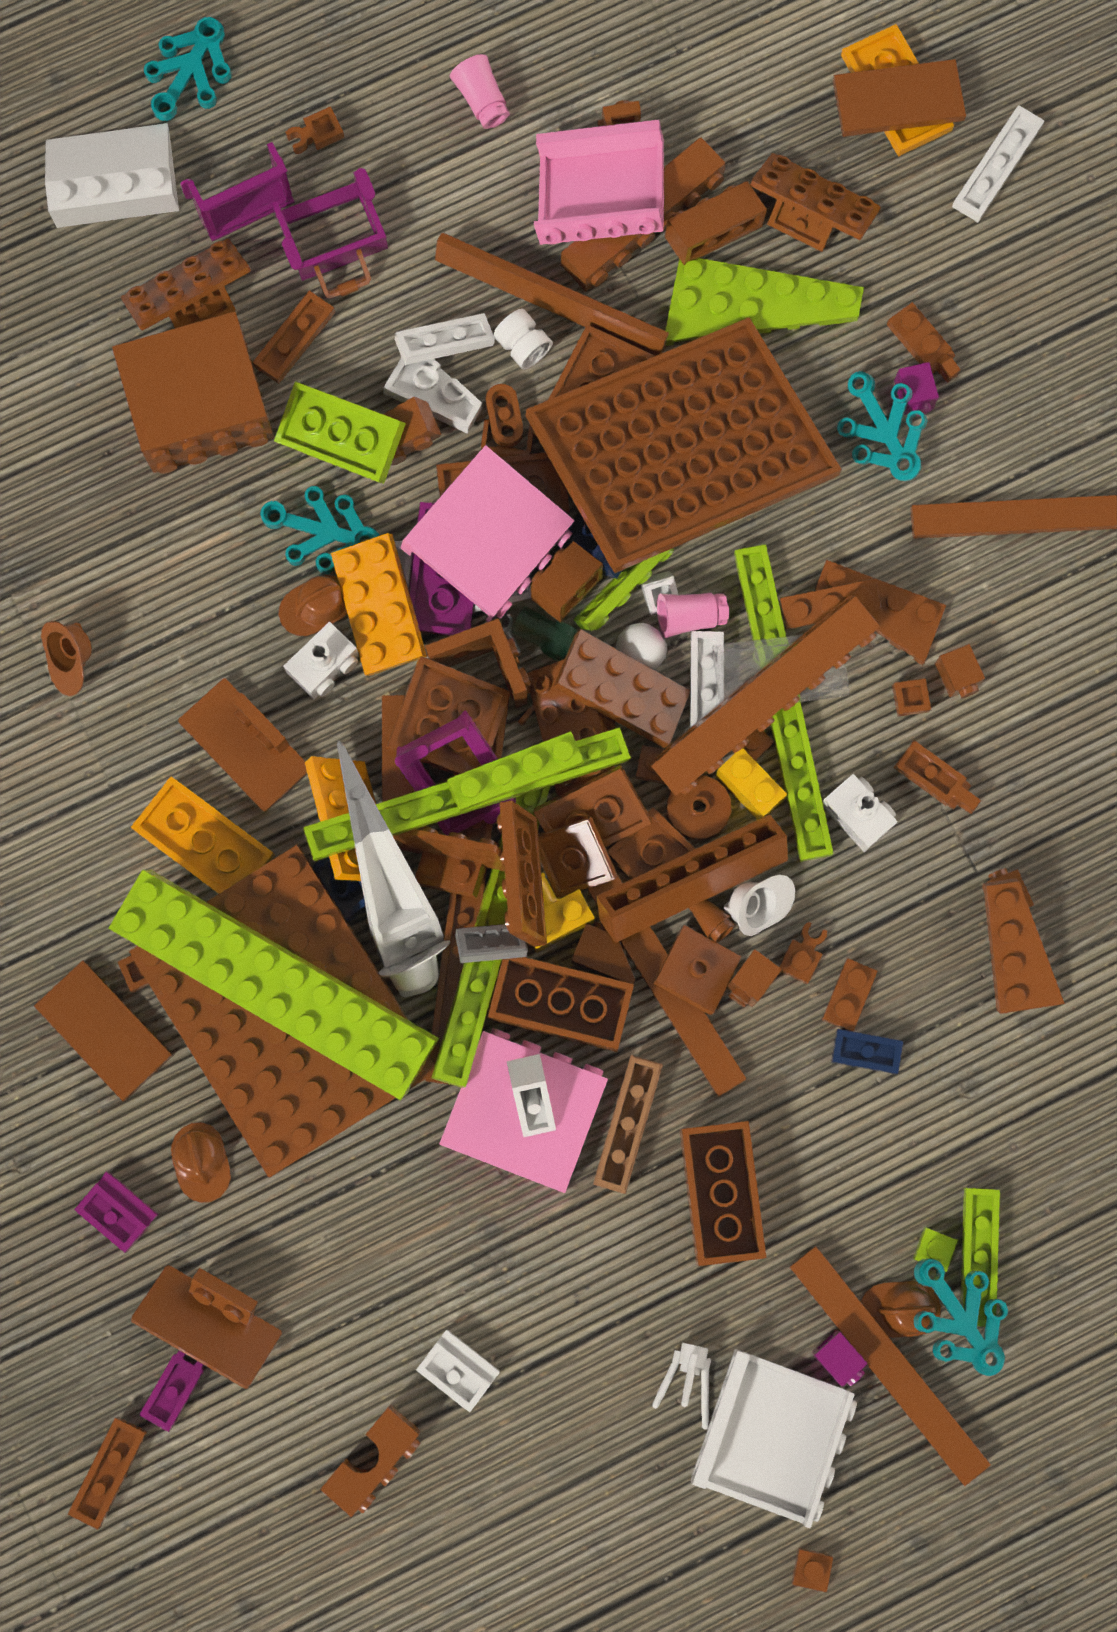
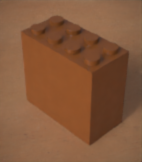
[112,311,275,474]

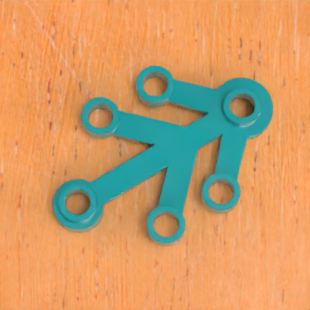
[143,17,232,121]
[837,371,928,481]
[260,486,380,575]
[914,1259,1008,1376]

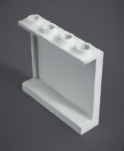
[690,1349,857,1528]

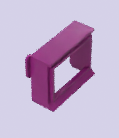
[180,142,295,242]
[272,168,388,281]
[395,710,516,836]

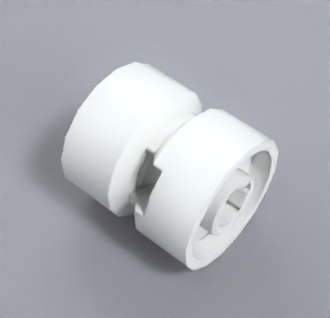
[494,309,553,370]

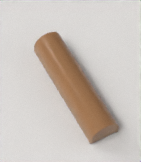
[593,1055,663,1194]

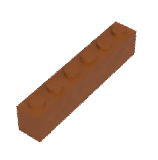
[561,137,726,292]
[596,814,788,943]

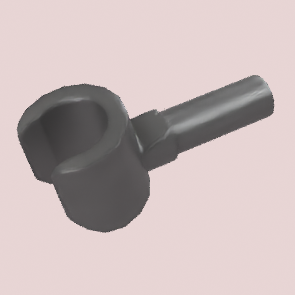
[491,613,521,653]

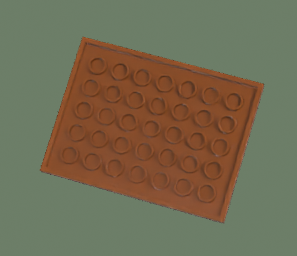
[525,317,842,574]
[129,844,436,1178]

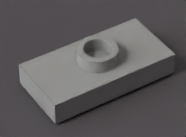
[455,924,528,963]

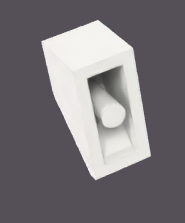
[507,1054,556,1137]

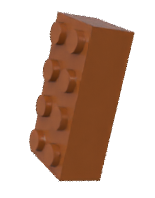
[488,957,634,1052]
[679,1121,767,1266]

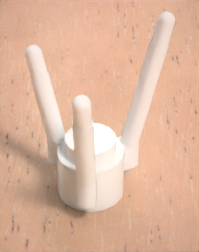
[652,1343,711,1430]

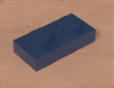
[831,1029,903,1075]

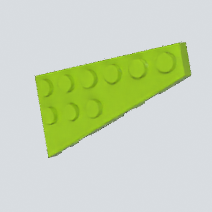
[665,258,864,346]

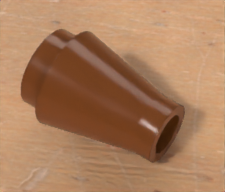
[689,900,735,943]

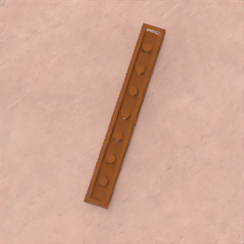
[435,233,669,356]
[910,495,1117,539]
[587,876,746,1097]
[789,1245,991,1487]

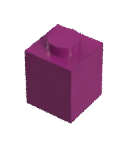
[894,362,939,416]
[811,1330,868,1387]

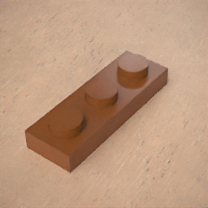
[253,290,336,384]
[780,578,882,630]
[68,1417,148,1530]

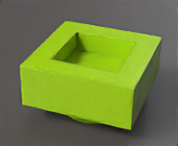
[913,1228,958,1272]

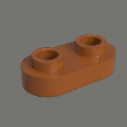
[486,384,523,447]

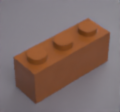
[665,181,767,265]

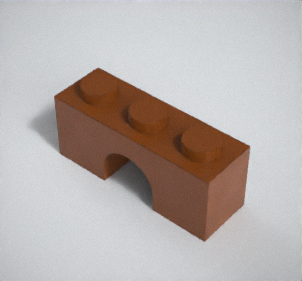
[320,1404,421,1517]

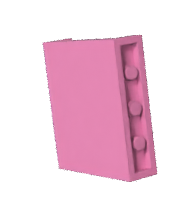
[534,120,664,245]
[400,445,575,622]
[439,1028,608,1193]

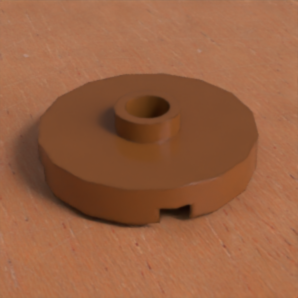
[667,775,731,840]

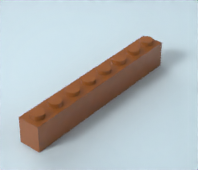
[649,595,880,796]

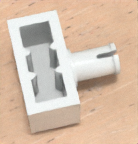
[283,621,359,700]
[823,774,898,853]

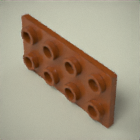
[750,153,881,252]
[121,239,251,331]
[527,659,616,795]
[178,678,307,812]
[393,826,505,898]
[131,1265,282,1389]

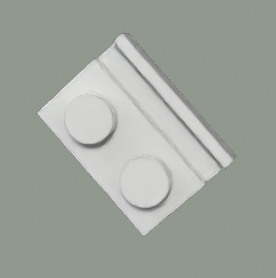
[416,1329,500,1413]

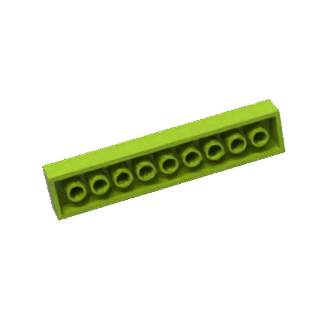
[108,870,439,1100]

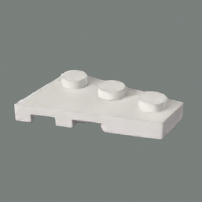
[384,357,482,434]

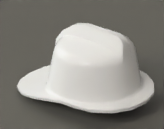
[724,874,795,936]
[379,940,450,997]

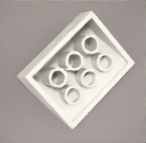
[45,123,179,228]

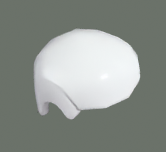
[616,623,667,670]

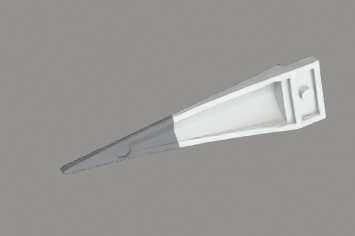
[337,741,444,968]

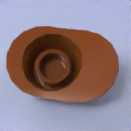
[278,575,347,636]
[41,621,92,696]
[171,1122,231,1203]
[861,1281,941,1338]

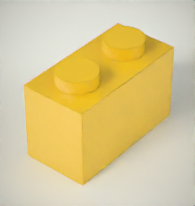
[715,748,787,820]

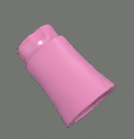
[450,54,510,129]
[657,593,729,638]

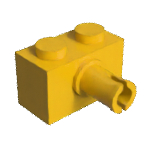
[533,872,595,953]

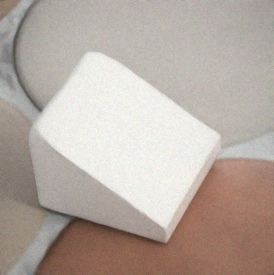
[640,571,678,615]

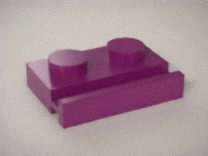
[74,1171,159,1253]

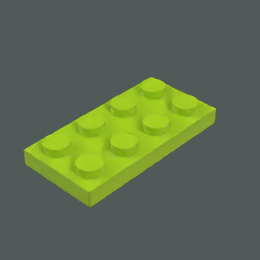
[274,381,406,484]

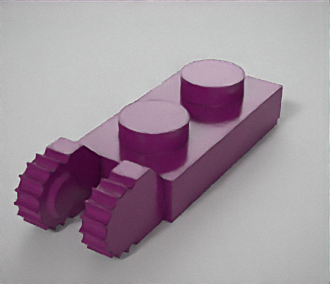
[140,1350,205,1432]

